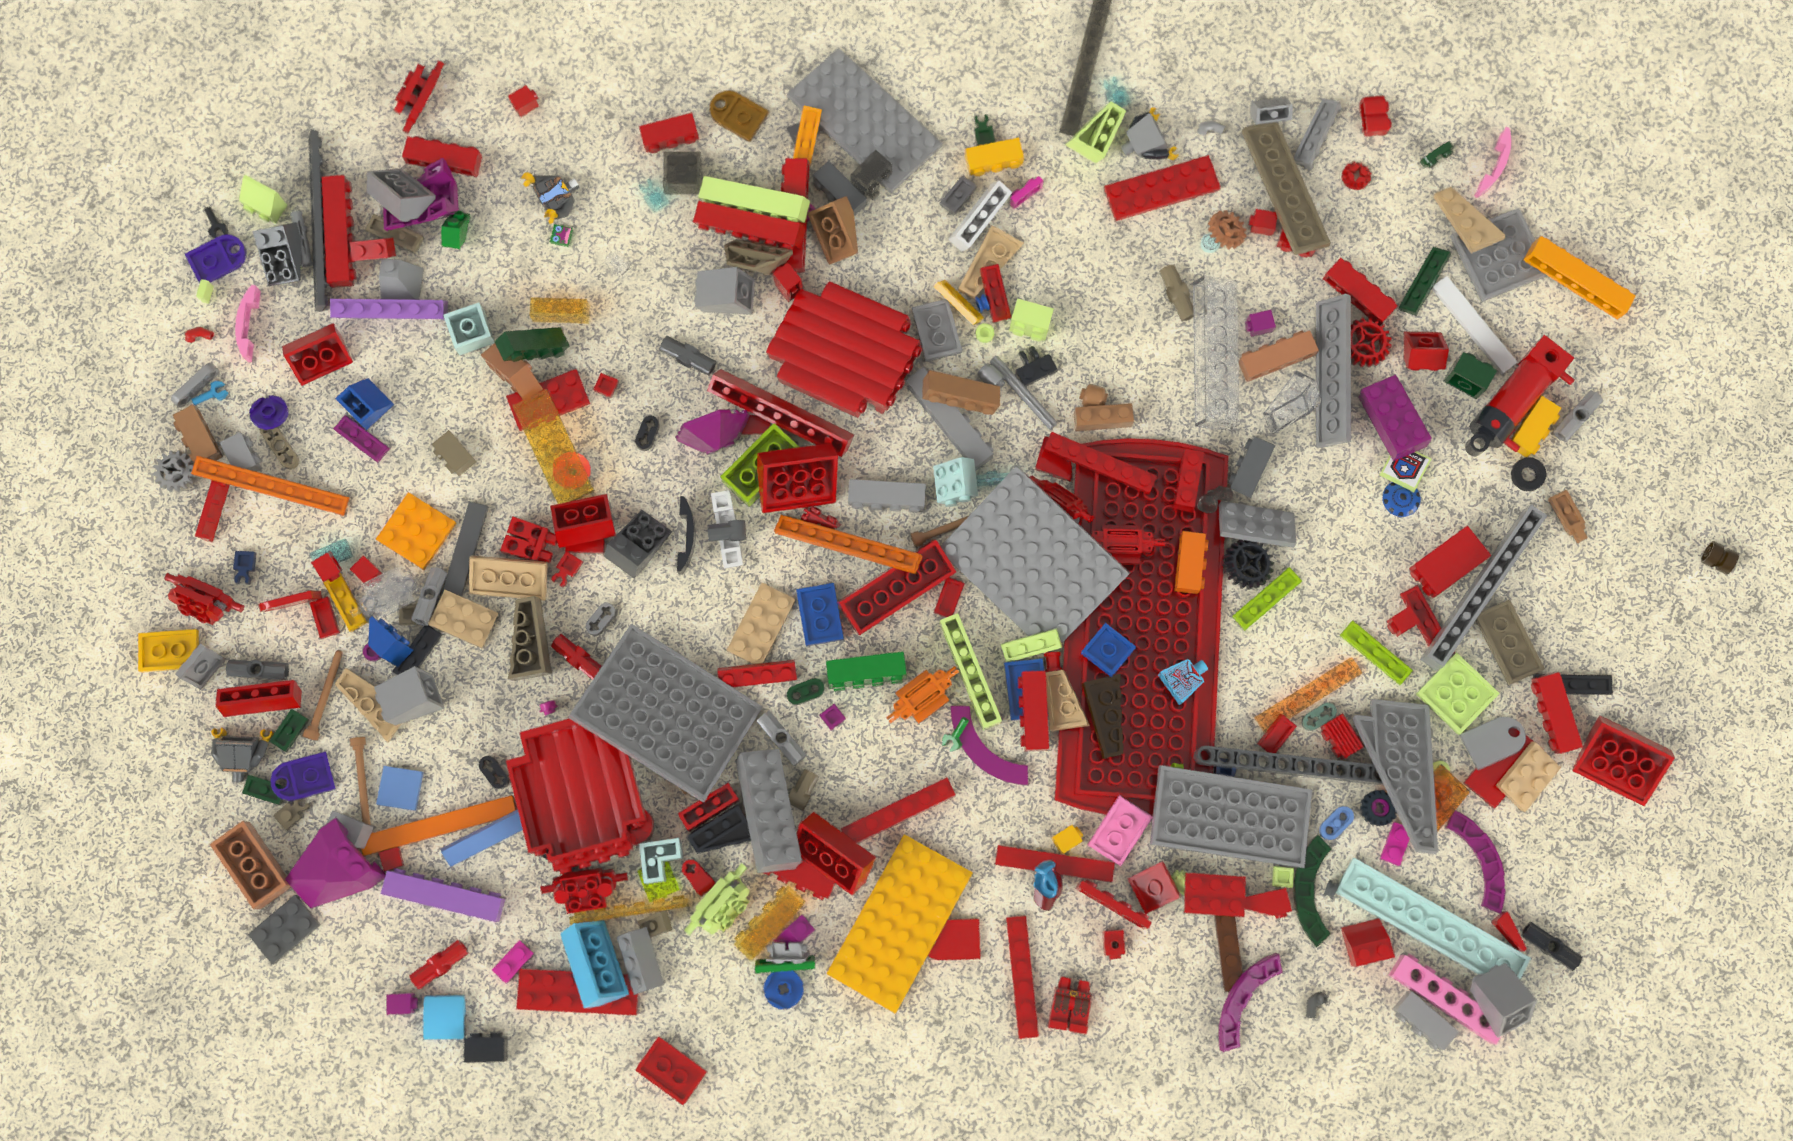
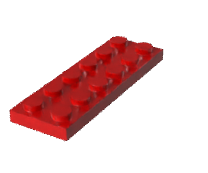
[1104,155,1221,221]
[516,969,638,1016]

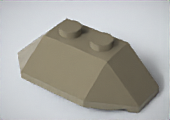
[724,239,793,276]

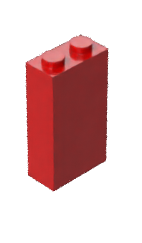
[1409,525,1492,599]

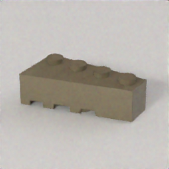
[508,596,552,681]

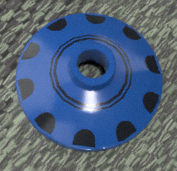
[1382,482,1421,517]

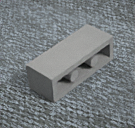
[617,927,664,995]
[1392,991,1459,1051]

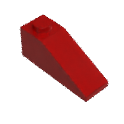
[1245,888,1292,919]

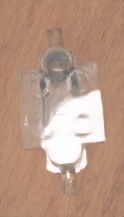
[349,567,428,619]

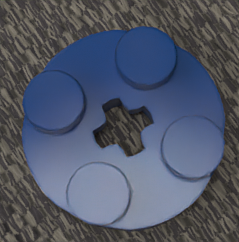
[764,971,804,1009]

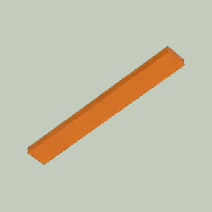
[191,456,350,516]
[774,514,922,574]
[361,795,516,856]

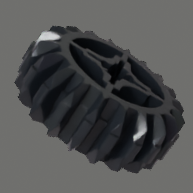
[1222,539,1275,590]

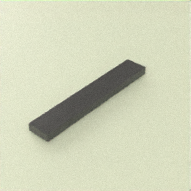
[440,501,489,599]

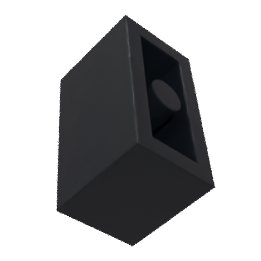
[463,1032,508,1063]

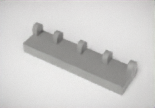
[1293,98,1342,171]

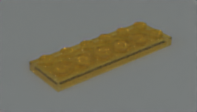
[513,389,595,504]

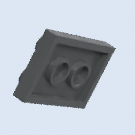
[248,895,321,965]

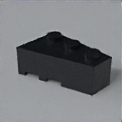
[687,804,751,854]

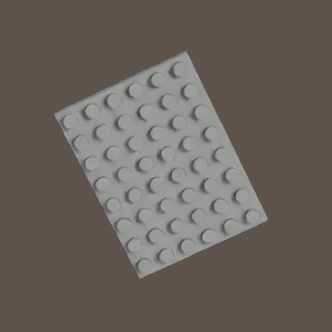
[941,466,1130,653]
[568,623,763,803]

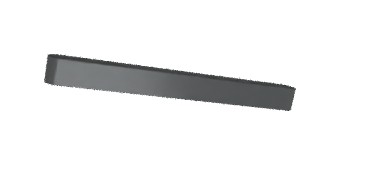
[1193,746,1384,786]

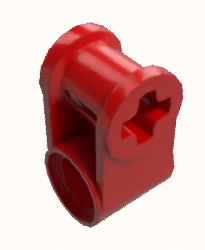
[682,860,716,897]

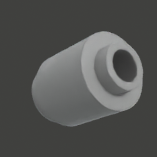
[978,363,1005,388]

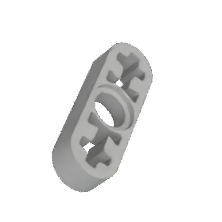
[171,363,219,408]

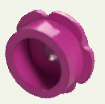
[539,700,558,715]

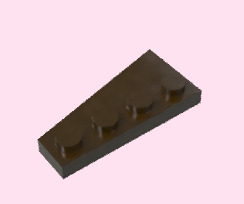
[1082,674,1123,759]

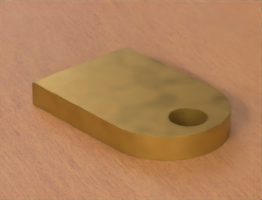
[710,90,769,142]

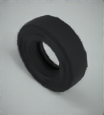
[1511,457,1547,491]

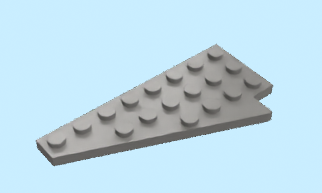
[1353,699,1439,854]

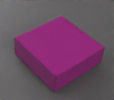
[819,703,846,731]

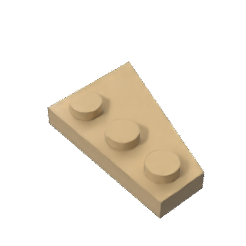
[1046,670,1090,731]

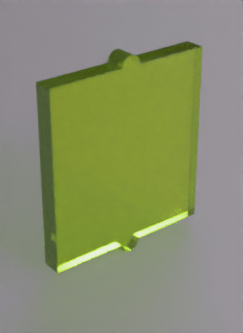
[637,861,680,903]

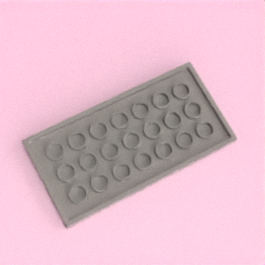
[787,48,943,193]
[1150,766,1312,868]

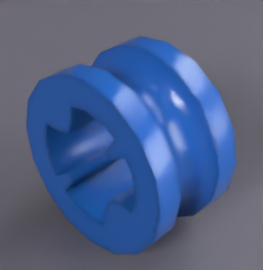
[975,294,990,313]

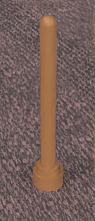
[910,516,969,548]
[302,650,343,741]
[349,737,371,825]

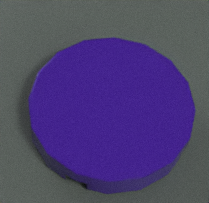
[249,395,289,430]

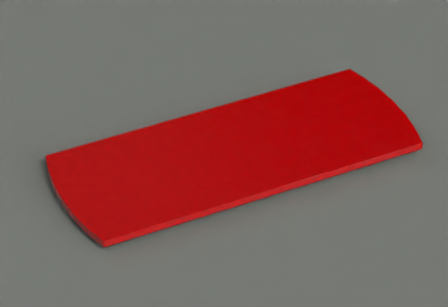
[1054,438,1229,819]

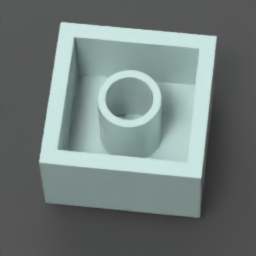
[443,302,495,355]

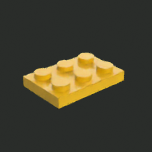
[138,629,199,673]

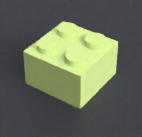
[1009,298,1054,341]

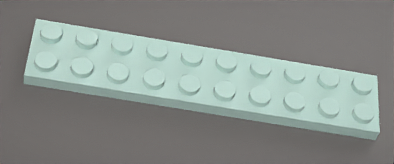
[1336,858,1531,979]

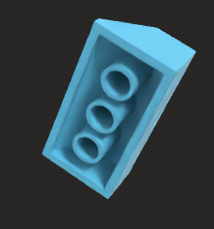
[560,920,629,1008]

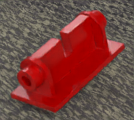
[801,506,842,530]

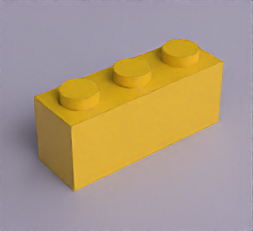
[965,137,1024,176]
[1511,396,1561,457]

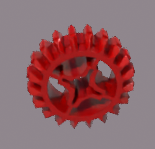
[1351,317,1392,368]

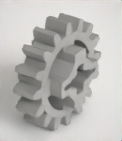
[152,450,196,492]

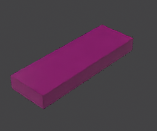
[333,415,390,463]

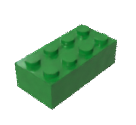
[826,651,907,692]

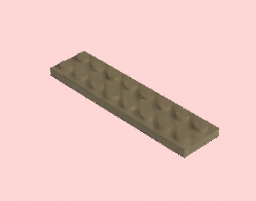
[1242,122,1331,255]

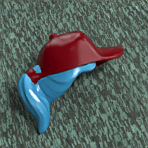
[1034,860,1063,911]

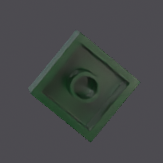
[1443,352,1497,400]

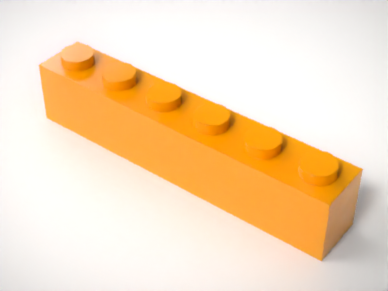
[1523,236,1636,320]

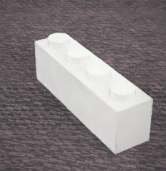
[948,180,1012,252]

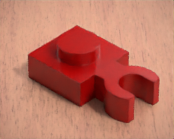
[551,551,583,588]

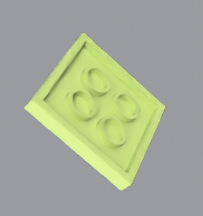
[1416,653,1500,735]

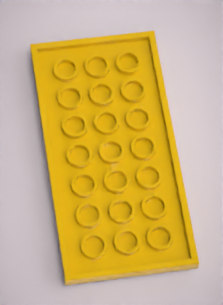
[826,834,973,1014]

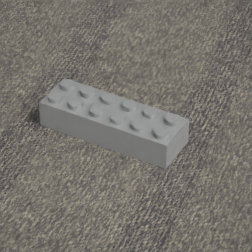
[735,749,802,873]

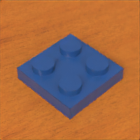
[1081,623,1136,677]

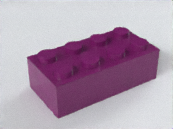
[1358,374,1432,461]

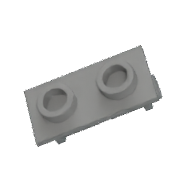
[766,942,810,964]

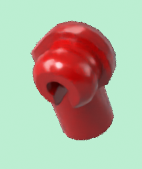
[184,327,214,343]

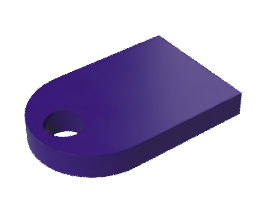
[185,235,246,284]
[271,751,336,801]

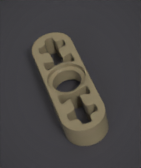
[260,427,299,469]

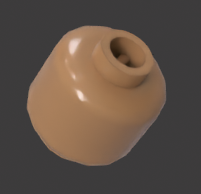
[1079,384,1108,407]

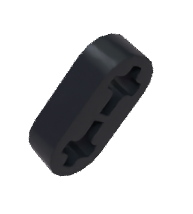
[635,415,660,451]
[479,756,509,789]

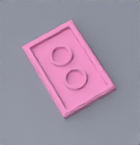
[1087,795,1153,866]

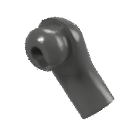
[1306,992,1328,1019]

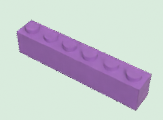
[330,299,448,319]
[381,868,505,922]

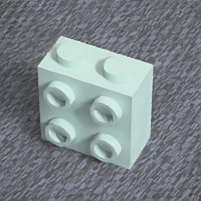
[933,457,978,507]

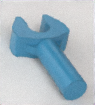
[192,381,228,405]

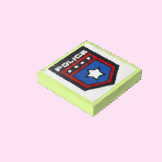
[1380,452,1431,492]

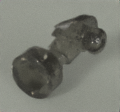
[1198,486,1233,513]

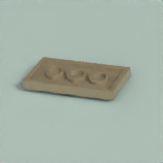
[1476,599,1545,685]

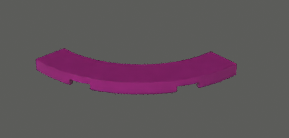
[950,706,1028,785]
[1446,809,1506,914]
[1219,953,1283,1052]

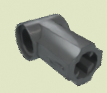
[708,520,747,542]

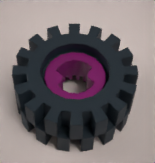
[1360,790,1397,826]

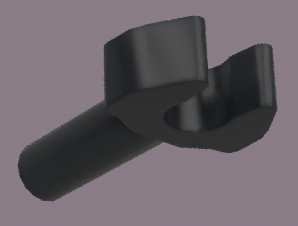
[204,207,228,239]

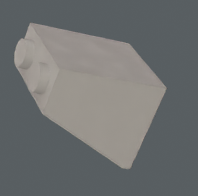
[694,267,755,315]
[374,666,445,725]
[1470,963,1537,1038]

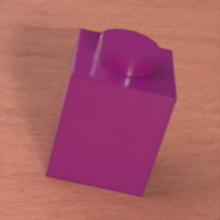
[1245,310,1276,337]
[386,993,418,1015]

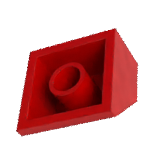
[1403,331,1449,371]
[1341,918,1395,967]

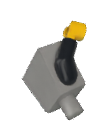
[1121,107,1179,160]

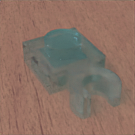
[1103,76,1131,108]
[639,179,669,213]

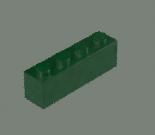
[494,327,570,362]

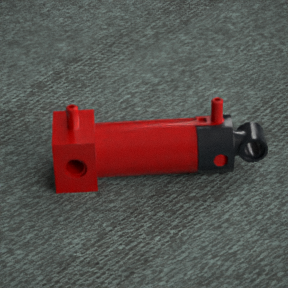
[1465,334,1575,457]

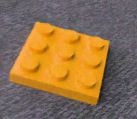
[376,492,456,570]

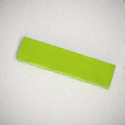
[1232,567,1302,631]
[1339,620,1413,685]

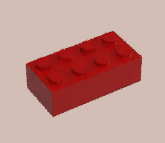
[796,812,876,895]

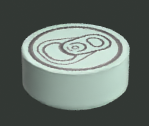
[1200,233,1220,253]

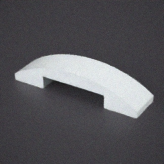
[711,490,743,569]

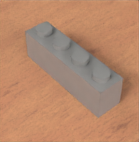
[848,479,926,513]

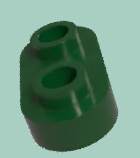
[1420,141,1454,169]
[787,678,824,705]

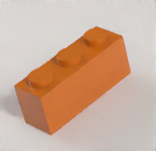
[1175,531,1208,594]

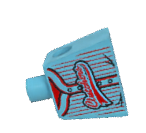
[1158,659,1208,705]

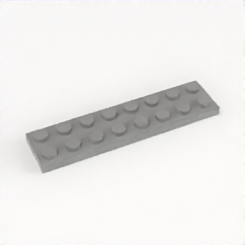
[1316,294,1351,448]

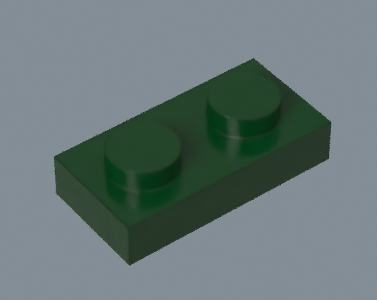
[269,708,309,752]
[242,775,286,805]

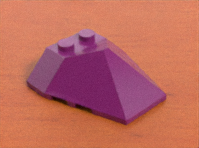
[383,158,459,231]
[675,409,750,455]
[285,817,386,909]

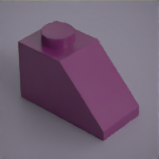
[773,914,815,949]

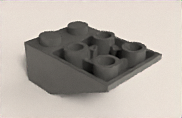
[253,222,302,286]
[604,510,672,578]

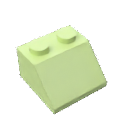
[239,175,288,224]

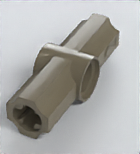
[1159,265,1197,322]

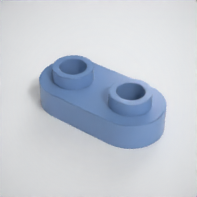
[1319,806,1354,840]

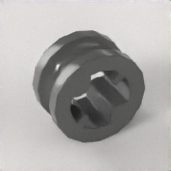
[1323,880,1339,900]

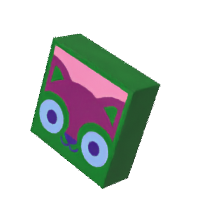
[550,224,573,247]

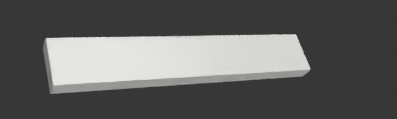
[1432,276,1518,375]

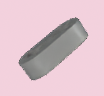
[586,603,616,636]

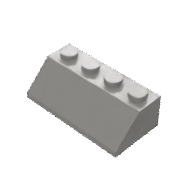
[367,168,436,222]

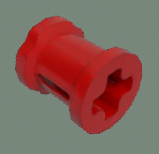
[1044,652,1063,672]

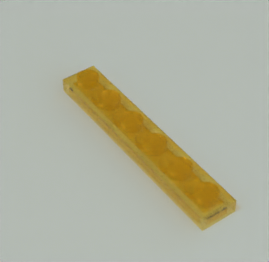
[569,895,691,925]

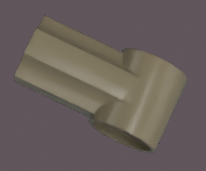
[789,769,819,811]

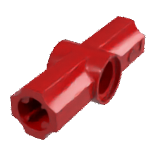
[551,634,602,680]
[409,939,469,990]

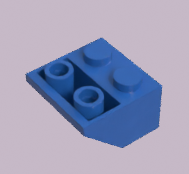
[335,378,394,430]
[368,616,413,668]

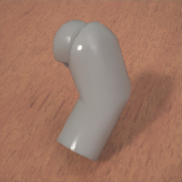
[1197,120,1225,135]

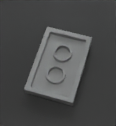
[912,299,962,362]

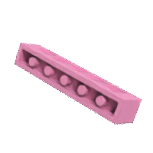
[1389,954,1500,1044]

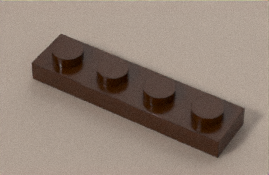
[1214,915,1243,992]

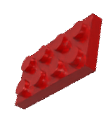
[506,369,590,431]
[1075,880,1152,930]

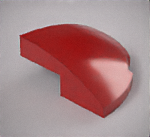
[1035,436,1072,482]

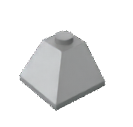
[379,258,424,300]

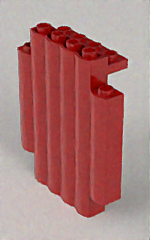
[766,281,922,418]
[506,718,647,874]

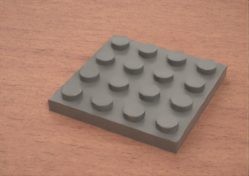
[1450,208,1547,302]

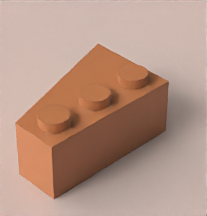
[481,343,543,403]

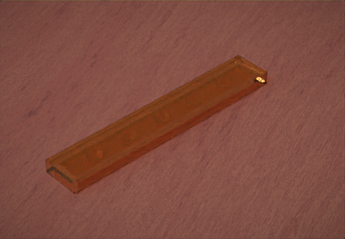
[1254,657,1362,734]

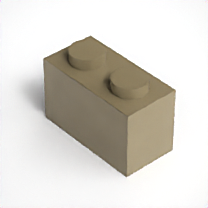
[432,430,476,476]

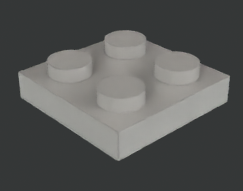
[175,643,226,690]

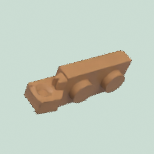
[1548,490,1588,544]

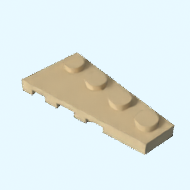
[1434,187,1506,253]
[958,226,1024,299]
[335,668,402,743]

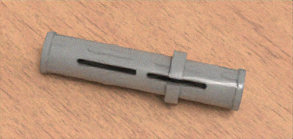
[290,211,313,267]

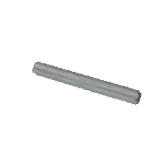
[990,356,1057,430]

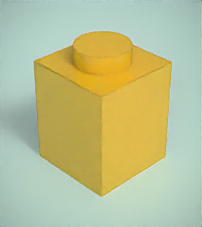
[1051,825,1083,855]

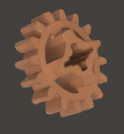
[1208,210,1247,249]

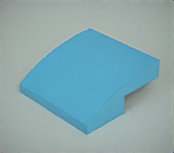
[423,995,466,1039]

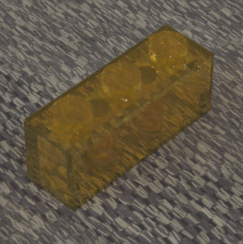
[529,297,590,324]

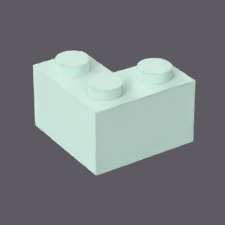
[639,838,683,884]

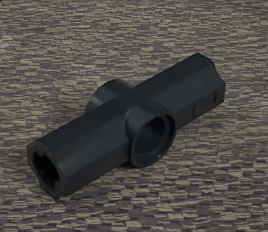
[1521,922,1582,971]

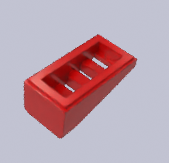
[1491,911,1527,952]

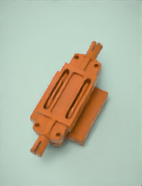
[886,666,959,724]

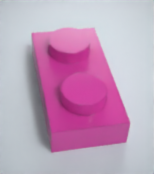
[1009,176,1044,209]
[1380,822,1409,866]
[492,940,535,984]

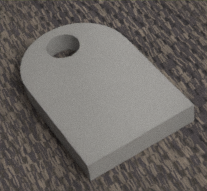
[1460,717,1526,770]

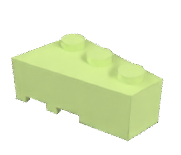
[1065,102,1126,163]

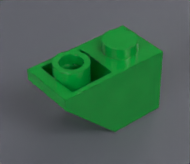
[441,210,470,249]

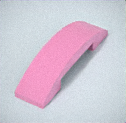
[1474,127,1511,198]
[235,285,261,362]

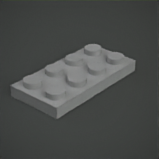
[1219,501,1297,548]

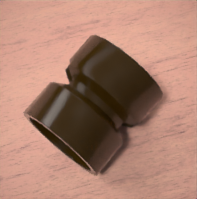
[1701,541,1739,575]

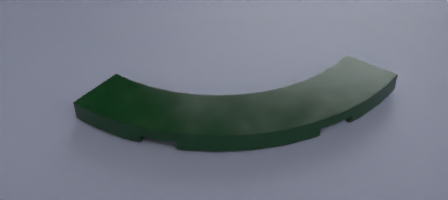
[1293,835,1332,947]

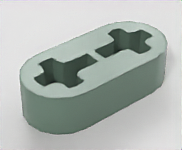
[1302,703,1337,731]

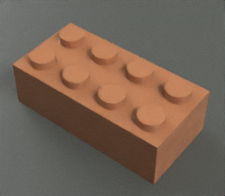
[209,821,291,910]

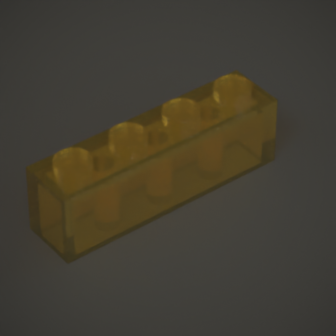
[733,885,806,961]

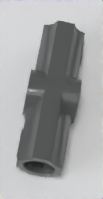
[659,336,717,376]
[226,659,289,680]

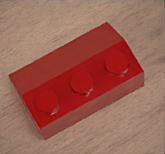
[282,323,353,386]

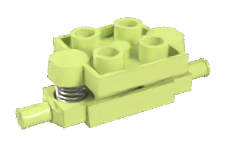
[684,863,750,935]

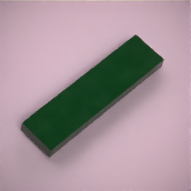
[1399,246,1451,316]

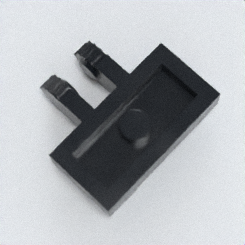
[1016,346,1058,387]

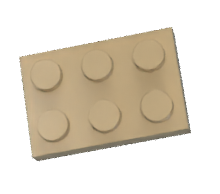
[428,590,499,648]
[1496,742,1561,812]

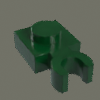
[974,114,995,146]

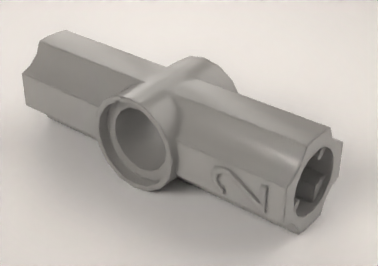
[1553,390,1604,442]
[411,567,447,626]
[756,711,807,766]

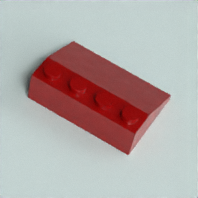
[757,443,838,513]
[1572,715,1675,807]

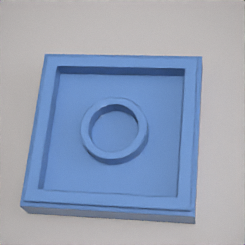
[376,766,424,811]

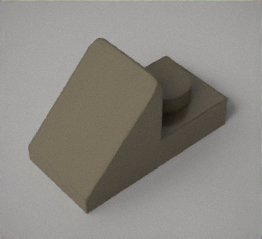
[638,910,673,938]

